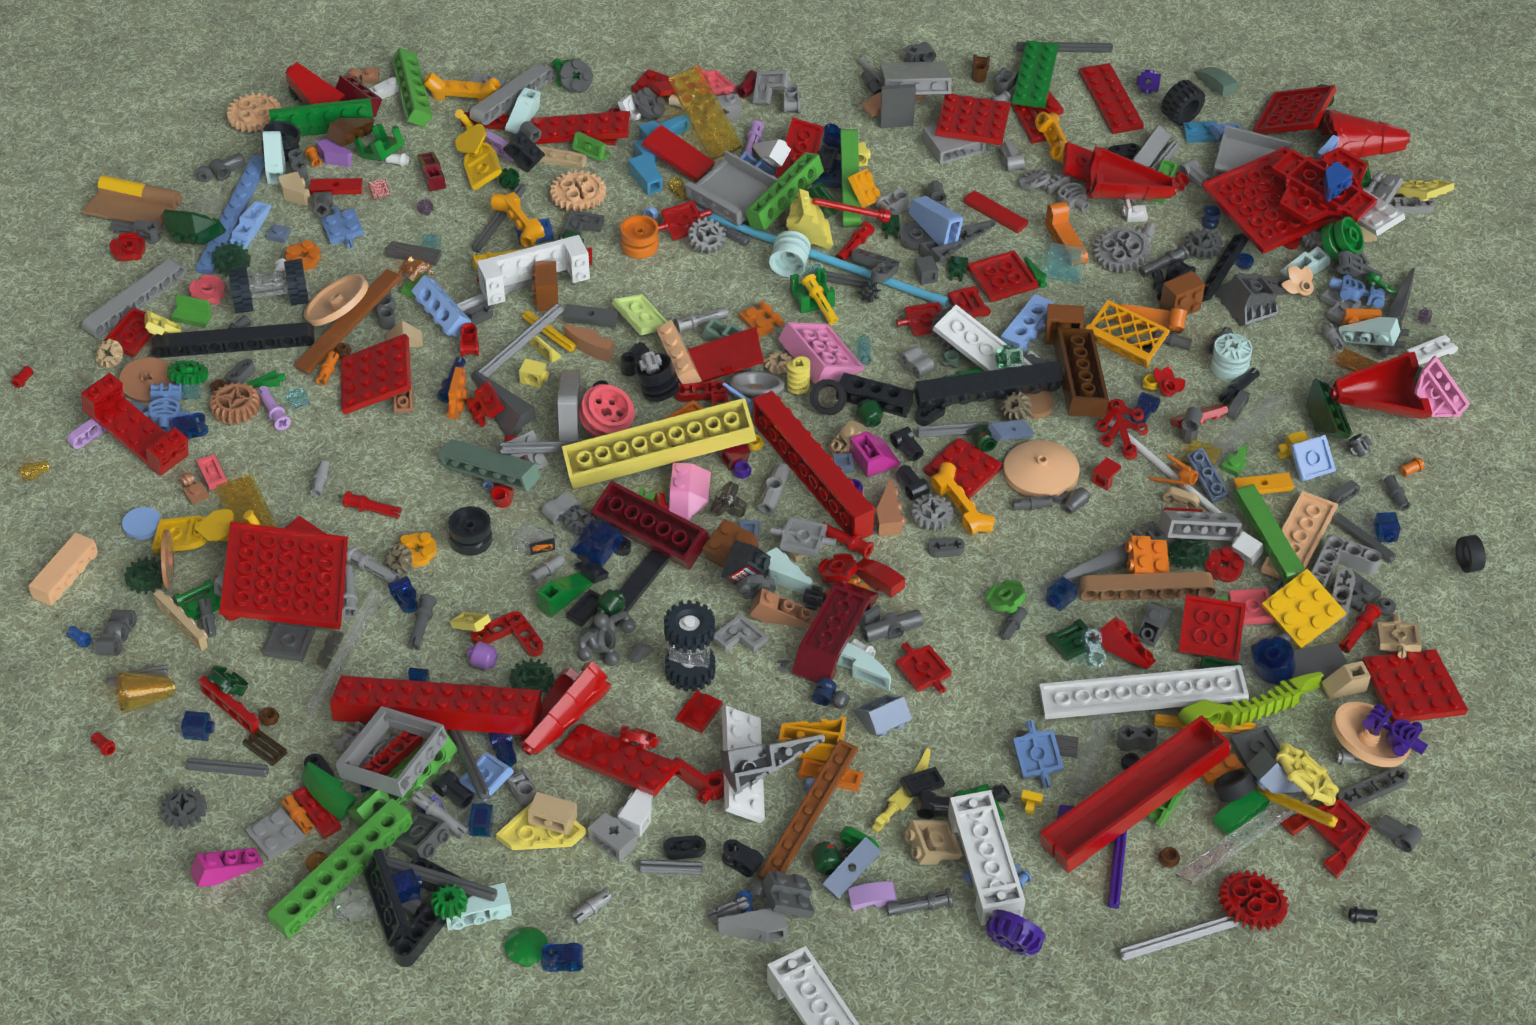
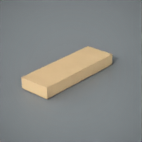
[538,146,587,169]

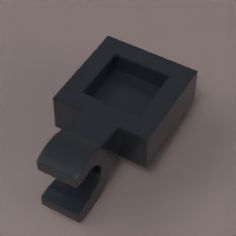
[574,553,609,584]

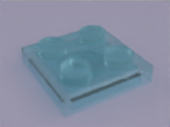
[1046,243,1086,283]

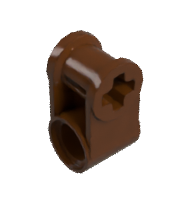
[972,54,990,83]

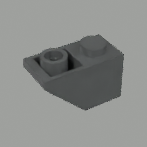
[1137,602,1173,647]

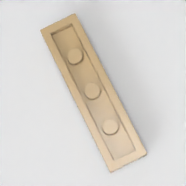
[153,590,208,651]

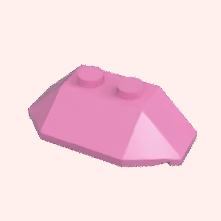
[1414,356,1470,417]
[669,462,711,520]

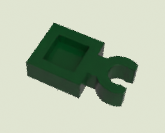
[881,215,900,239]
[949,256,969,282]

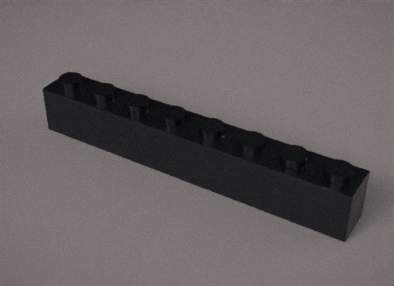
[913,361,1064,410]

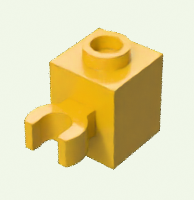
[1277,430,1309,461]

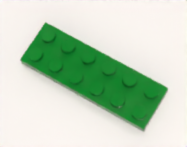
[1012,40,1059,108]
[269,98,374,136]

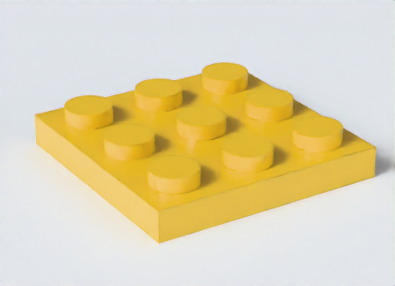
[1261,569,1347,649]

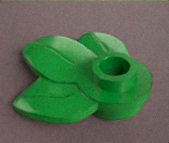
[1365,272,1398,293]

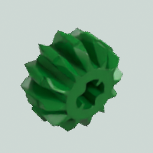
[430,883,468,921]

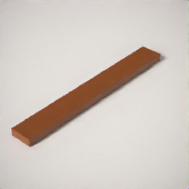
[294,269,402,375]
[758,739,858,881]

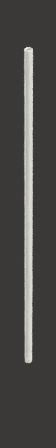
[1027,351,1246,536]

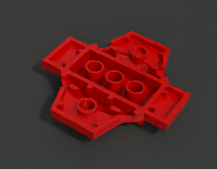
[1271,147,1378,225]

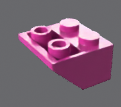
[850,432,900,478]

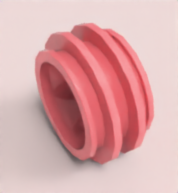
[578,384,635,437]

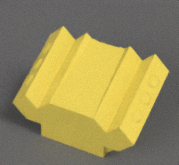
[786,188,833,250]

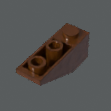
[326,118,375,147]

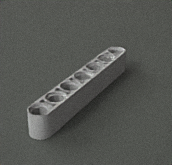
[470,64,554,125]
[82,259,187,338]

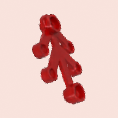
[1096,399,1149,460]

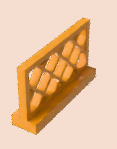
[1085,300,1170,368]

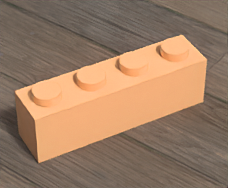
[656,320,702,384]
[28,532,98,606]

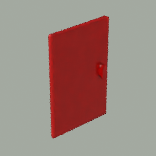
[687,326,764,383]

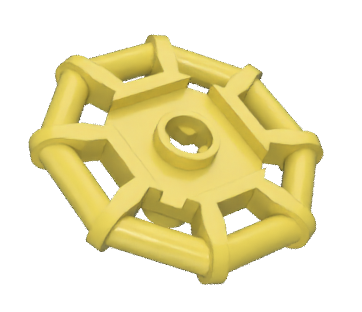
[1276,743,1339,806]

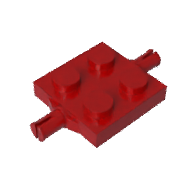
[658,200,712,241]
[896,302,942,336]
[895,642,952,694]

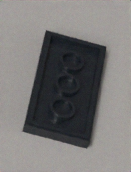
[363,849,408,947]

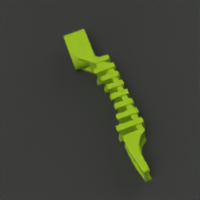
[1178,672,1324,729]

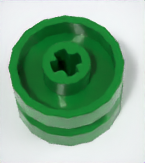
[1321,216,1364,261]

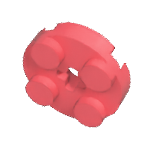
[189,275,226,304]

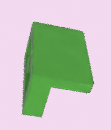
[572,132,611,161]
[171,294,212,328]

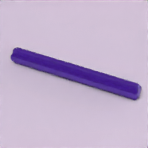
[1108,831,1127,909]

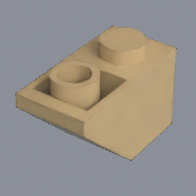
[278,172,310,206]
[827,419,870,454]
[1321,661,1371,699]

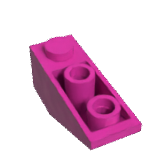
[190,848,263,887]

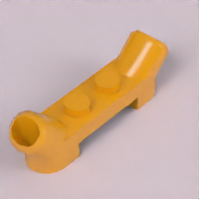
[424,73,500,103]
[1035,112,1068,165]
[491,192,545,248]
[930,462,995,535]

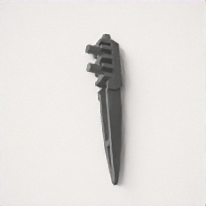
[1376,268,1415,358]
[1054,521,1173,583]

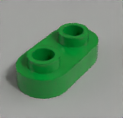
[839,826,879,849]

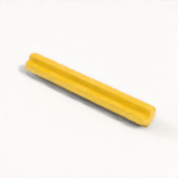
[522,311,576,352]

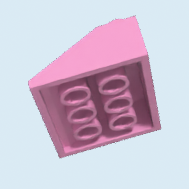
[778,322,865,384]

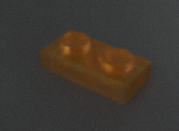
[1336,348,1378,372]

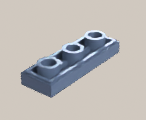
[988,419,1035,441]
[1185,447,1229,503]
[822,837,882,899]

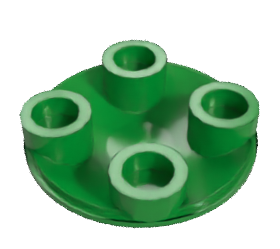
[505,927,549,967]

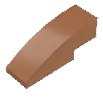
[564,324,614,362]

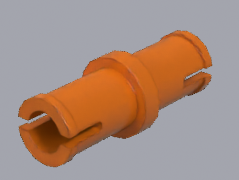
[315,351,339,386]
[281,795,315,834]

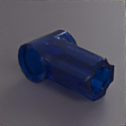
[1130,392,1160,424]
[489,733,517,767]

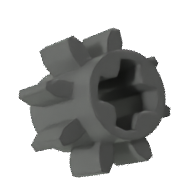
[1347,434,1372,457]

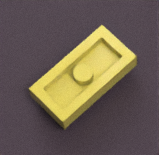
[449,612,491,632]

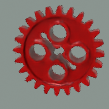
[1218,870,1289,931]

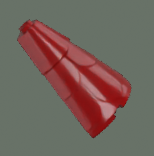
[1318,110,1410,158]
[1086,146,1178,200]
[1330,352,1433,420]
[518,661,611,756]

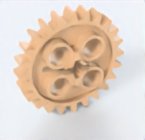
[227,93,281,133]
[550,170,606,212]

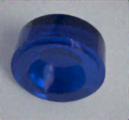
[1235,253,1254,270]

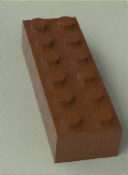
[1053,327,1109,417]

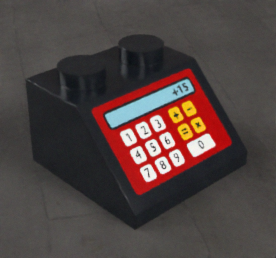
[721,540,771,587]

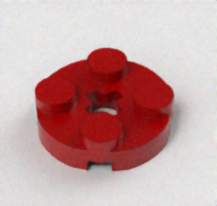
[110,232,146,261]
[1204,547,1244,583]
[818,553,858,583]
[619,725,661,749]

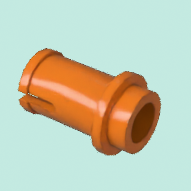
[305,146,322,167]
[1399,458,1425,477]

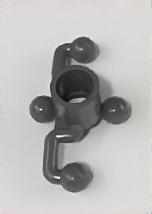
[577,610,636,666]

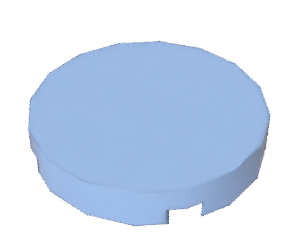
[122,507,161,540]

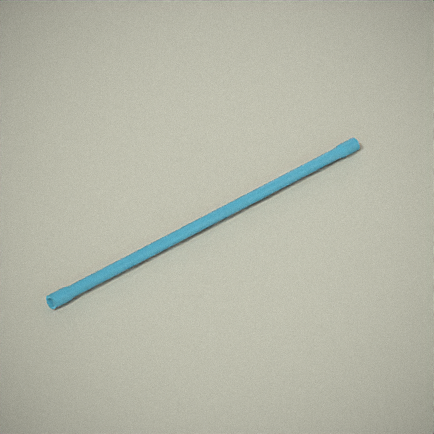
[681,201,949,308]

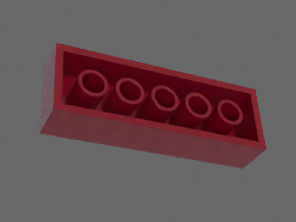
[590,480,710,570]

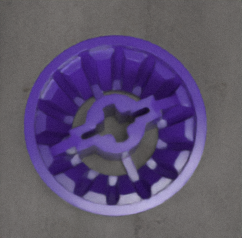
[986,909,1046,957]

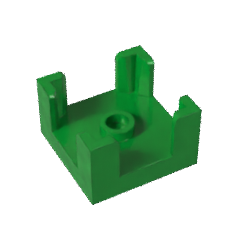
[353,124,405,161]
[790,268,835,314]

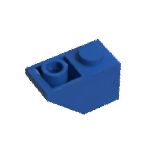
[1323,161,1353,202]

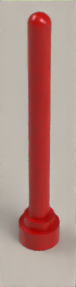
[812,198,891,223]

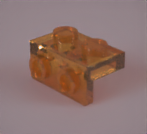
[397,257,434,282]

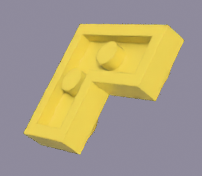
[144,310,181,335]

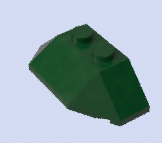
[160,209,226,245]
[1306,378,1353,439]

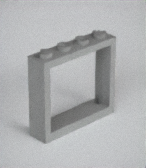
[335,706,448,798]

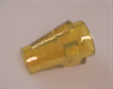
[667,177,689,202]
[19,460,50,481]

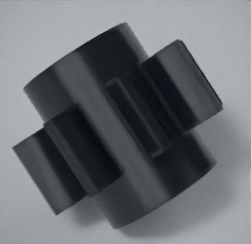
[858,280,881,303]
[803,585,826,611]

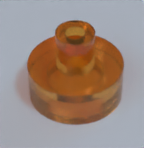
[306,851,327,872]

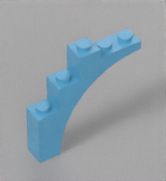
[628,113,690,195]

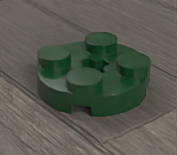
[207,665,248,696]

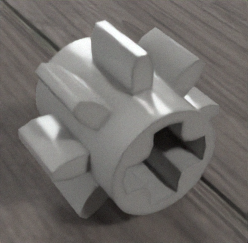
[639,351,662,374]

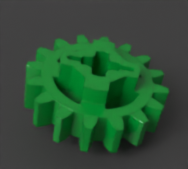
[167,360,208,386]

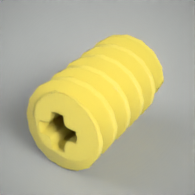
[787,356,810,394]

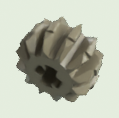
[1001,392,1033,421]

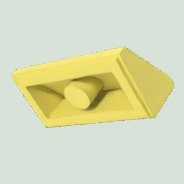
[529,335,562,363]

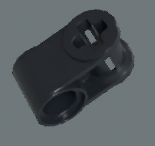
[1165,259,1196,282]
[722,839,764,877]

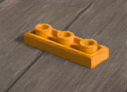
[1233,472,1294,494]

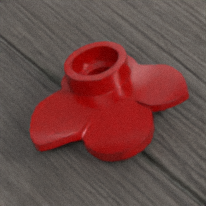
[1153,366,1185,397]

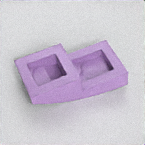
[848,881,897,910]

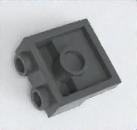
[392,811,451,859]
[762,870,815,918]

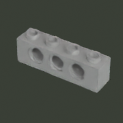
[1158,510,1242,541]

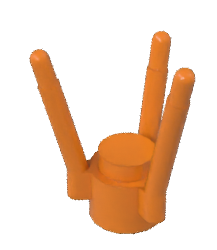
[1149,454,1198,487]

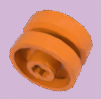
[620,215,659,259]

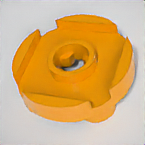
[399,532,437,567]

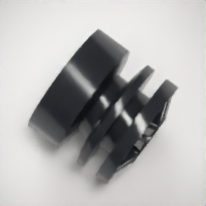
[635,353,681,402]

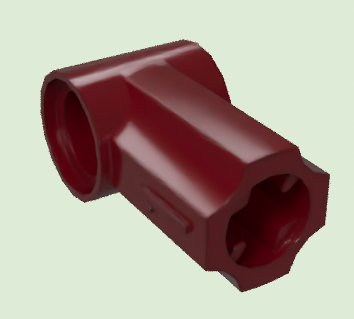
[736,70,757,99]

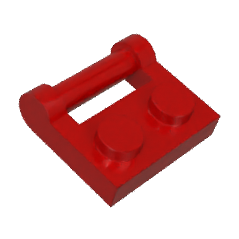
[947,286,991,318]

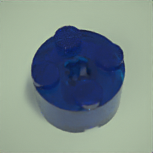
[1253,636,1296,685]

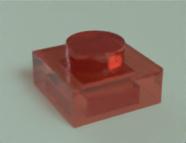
[368,178,391,200]

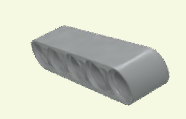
[1132,124,1172,167]

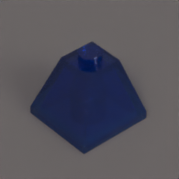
[570,520,623,567]

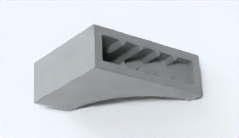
[923,124,986,165]

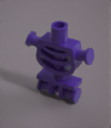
[1362,704,1428,757]

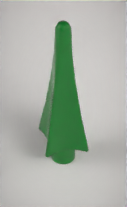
[1024,256,1047,288]
[243,370,286,388]

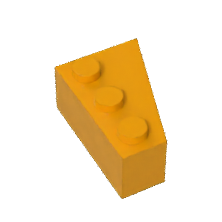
[778,716,846,762]

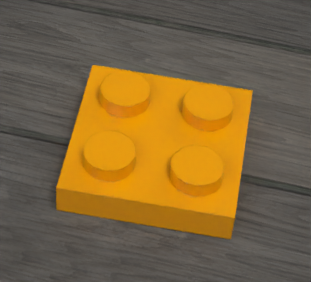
[848,169,880,208]

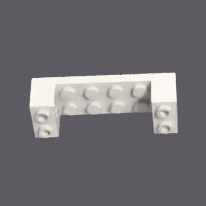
[477,235,590,306]
[948,790,1025,925]
[767,946,859,1025]

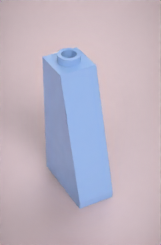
[909,196,963,246]

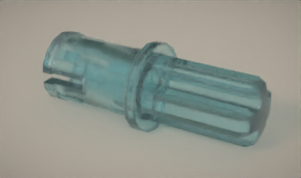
[858,334,872,365]

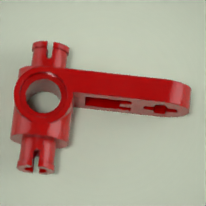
[673,757,724,804]

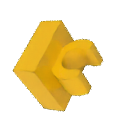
[1021,789,1044,815]

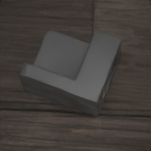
[914,256,939,285]
[858,605,881,628]

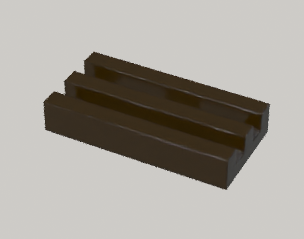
[243,728,287,766]

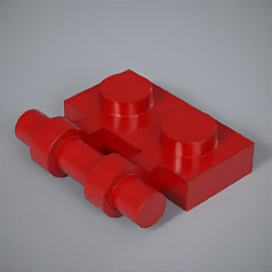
[466,381,505,427]

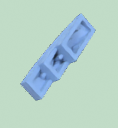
[224,201,271,256]

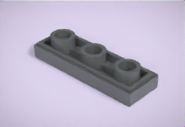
[563,304,619,327]

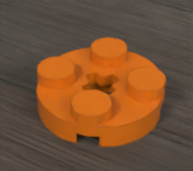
[285,240,321,271]

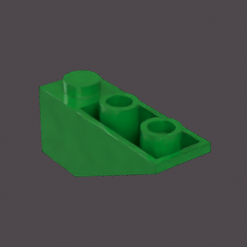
[536,572,593,618]

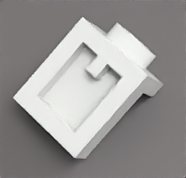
[618,95,641,121]
[1122,199,1148,222]

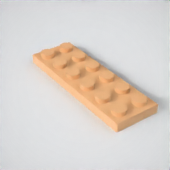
[1261,491,1338,579]

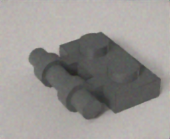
[1330,569,1382,611]

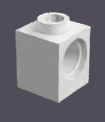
[1232,532,1264,566]

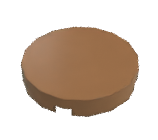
[1024,391,1054,419]

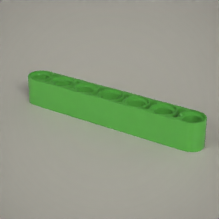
[840,129,861,227]
[1234,484,1305,585]

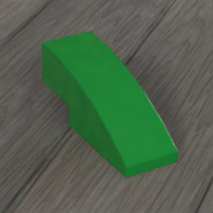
[301,762,356,821]

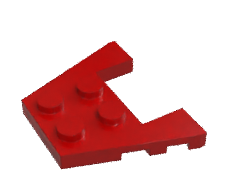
[1280,799,1371,879]

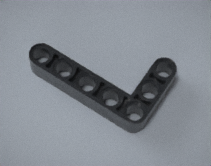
[394,857,466,967]

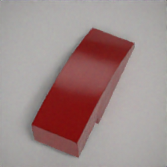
[855,558,906,598]

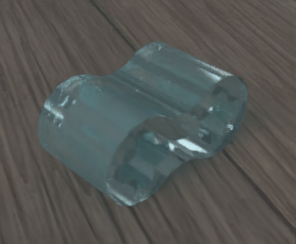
[1081,628,1107,667]

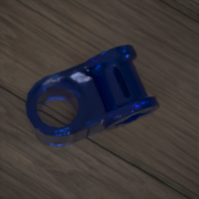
[823,123,841,154]
[171,412,209,439]
[388,576,418,613]
[541,943,583,972]

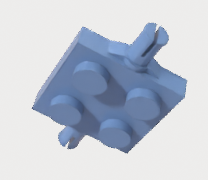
[321,206,364,249]
[1013,720,1064,789]

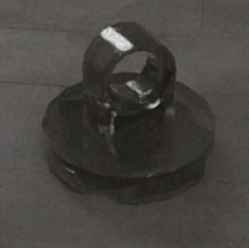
[710,481,747,517]

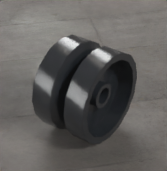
[261,121,301,162]
[448,506,493,556]

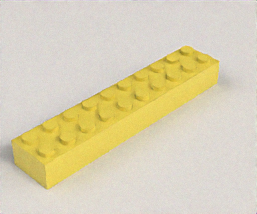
[562,398,756,489]

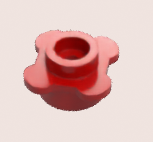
[1173,172,1189,191]

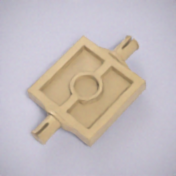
[1377,614,1422,658]

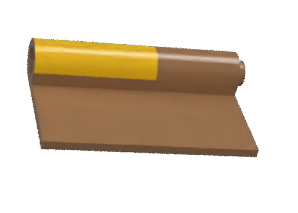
[82,175,183,230]

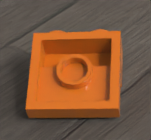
[1125,536,1170,574]

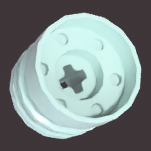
[769,231,811,277]
[1210,333,1253,382]

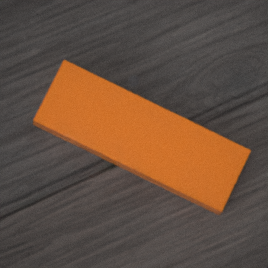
[798,758,864,792]

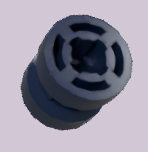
[1201,206,1221,229]
[811,678,837,706]

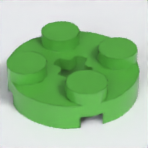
[986,580,1027,613]

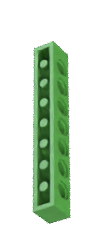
[267,798,413,939]

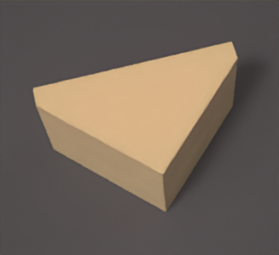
[386,320,423,347]

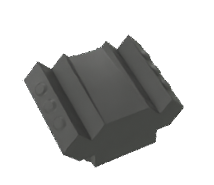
[1215,273,1279,326]

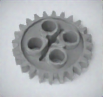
[1093,225,1151,273]

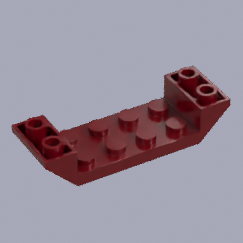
[792,581,879,683]

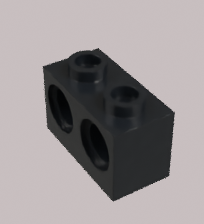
[503,131,545,173]

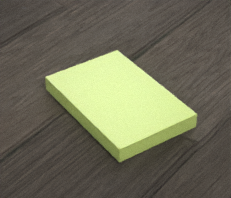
[612,294,668,335]

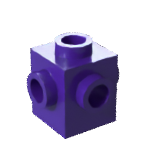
[1136,69,1161,94]

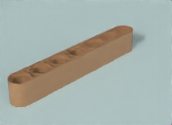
[1078,572,1216,601]

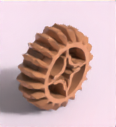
[209,382,260,426]

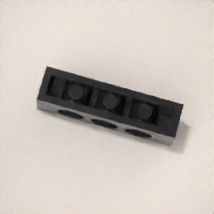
[836,373,914,418]

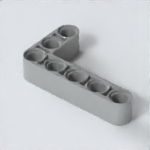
[558,370,581,441]
[1311,536,1382,589]

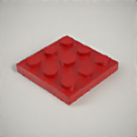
[967,250,1038,303]
[924,437,1003,499]
[1178,594,1246,663]

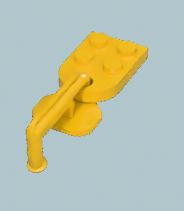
[455,109,503,190]
[151,509,260,554]

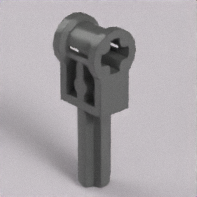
[110,220,161,244]
[1337,251,1382,278]

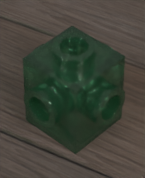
[995,344,1024,368]

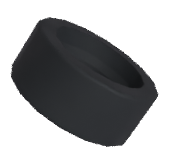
[810,379,847,415]
[1455,535,1486,573]
[1214,768,1256,802]

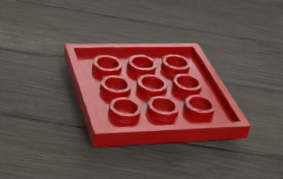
[1253,85,1337,135]
[935,93,1011,145]
[341,333,411,414]
[1362,649,1468,724]

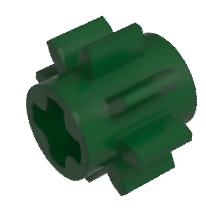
[498,168,520,189]

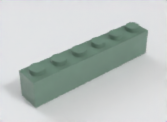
[438,439,541,492]

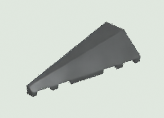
[918,219,996,263]
[471,370,536,436]
[721,734,825,793]

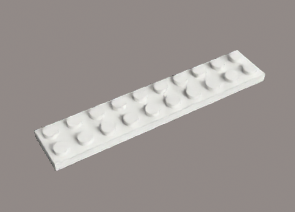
[1039,665,1249,719]

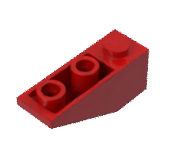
[1093,616,1156,669]

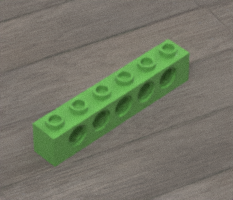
[392,47,432,127]
[745,152,824,231]
[347,733,458,827]

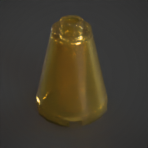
[117,672,176,713]

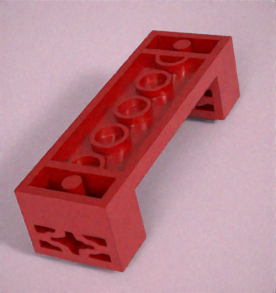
[81,372,189,476]

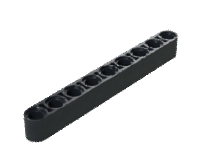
[151,322,314,358]

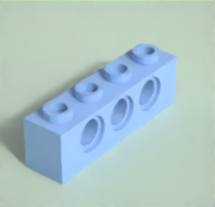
[411,275,472,338]
[1000,294,1054,353]

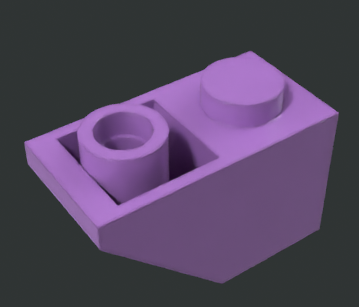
[316,138,352,167]

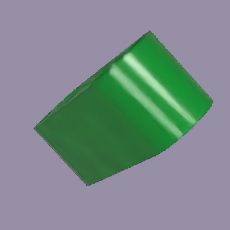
[1212,788,1270,837]

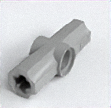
[758,463,791,515]

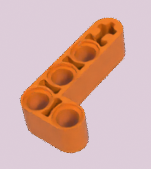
[1045,201,1088,266]
[1114,304,1187,333]

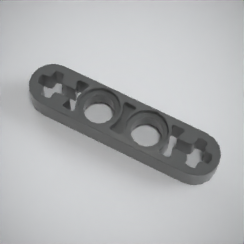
[1337,767,1409,809]

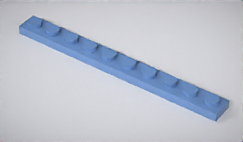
[196,155,265,275]

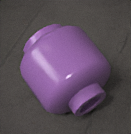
[467,641,499,671]

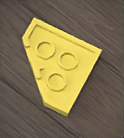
[1396,180,1454,201]
[496,802,587,850]

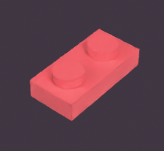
[196,454,228,490]

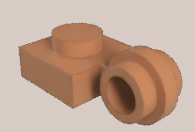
[347,68,379,83]
[180,473,209,505]

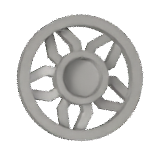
[1018,168,1050,189]

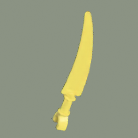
[871,748,931,834]

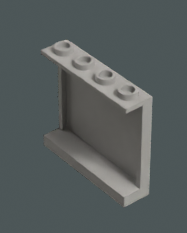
[880,61,952,95]
[1211,125,1292,179]
[685,150,777,226]

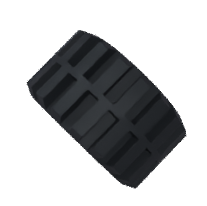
[1161,79,1206,126]

